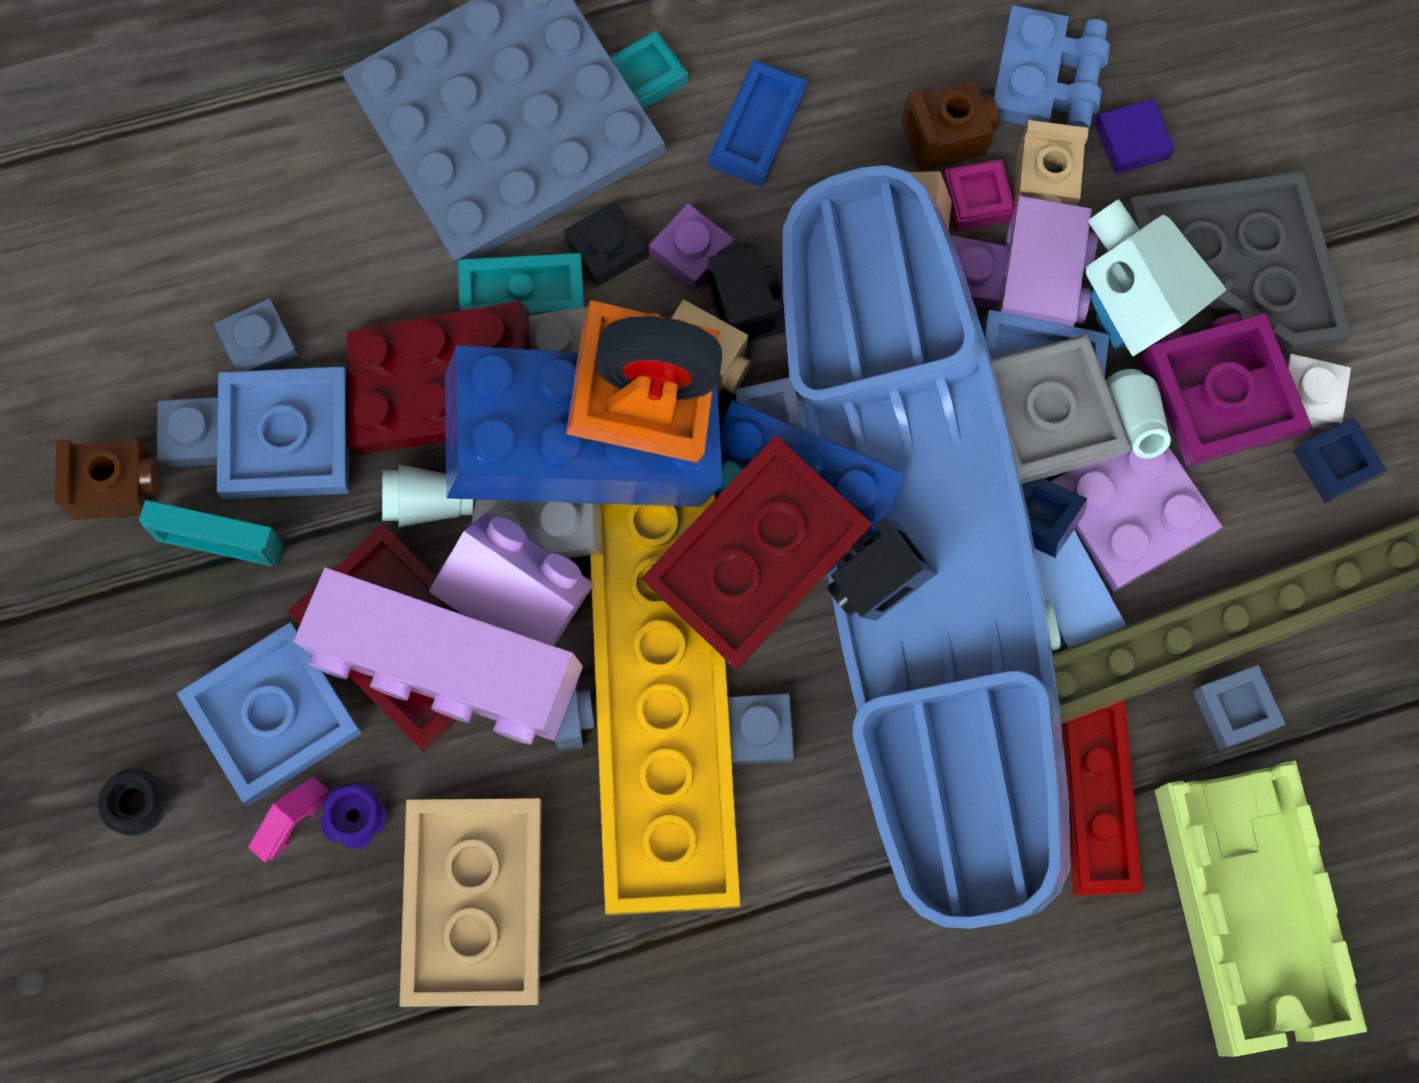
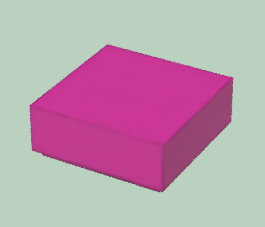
[942,159,1015,232]

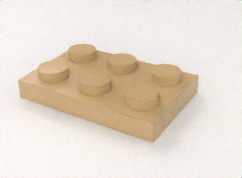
[400,798,542,1007]

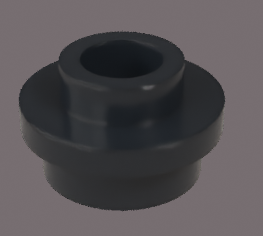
[98,769,168,836]

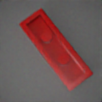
[1061,700,1143,896]

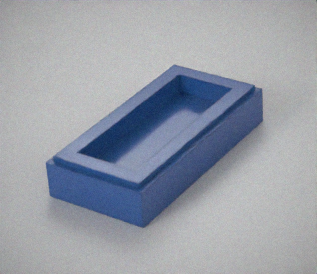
[708,60,808,188]

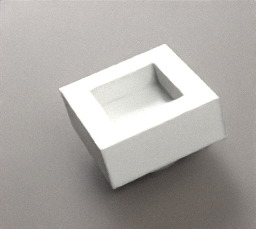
[1285,354,1351,430]

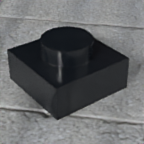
[564,201,647,287]

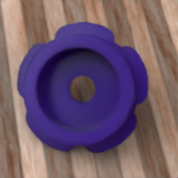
[320,783,387,849]

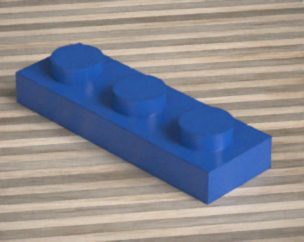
[720,400,907,532]

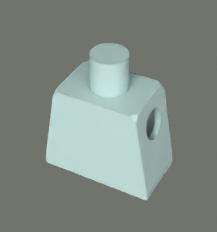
[1086,199,1226,356]

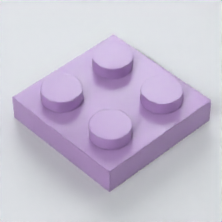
[1051,447,1223,594]

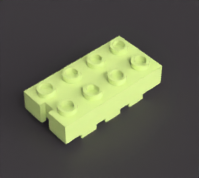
[1154,760,1367,1057]

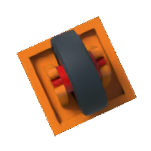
[566,300,722,463]

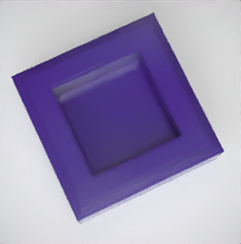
[1094,99,1175,175]

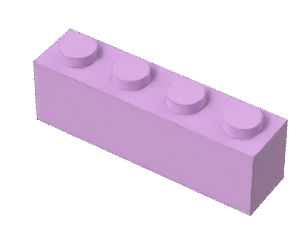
[293,567,583,745]

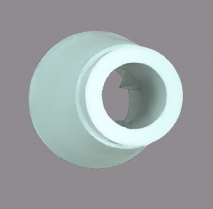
[1106,369,1171,459]
[382,464,473,527]

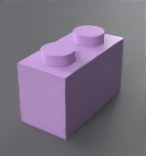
[995,196,1098,327]
[428,511,594,646]

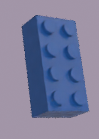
[445,345,723,507]

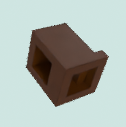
[901,80,999,172]
[55,440,161,520]

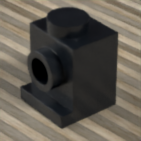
[707,243,786,342]
[827,517,937,620]

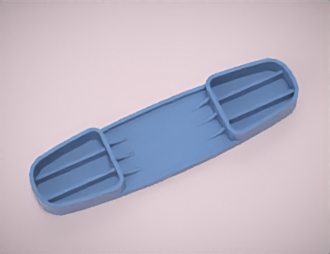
[783,165,1071,929]

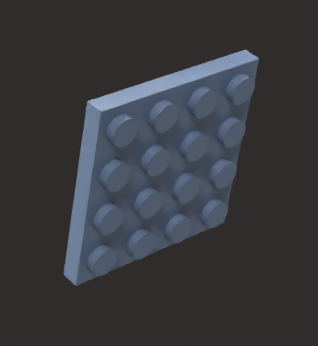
[341,0,666,269]

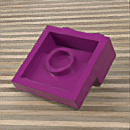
[1137,313,1312,467]

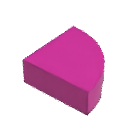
[248,776,330,862]

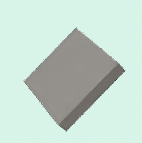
[991,334,1132,484]

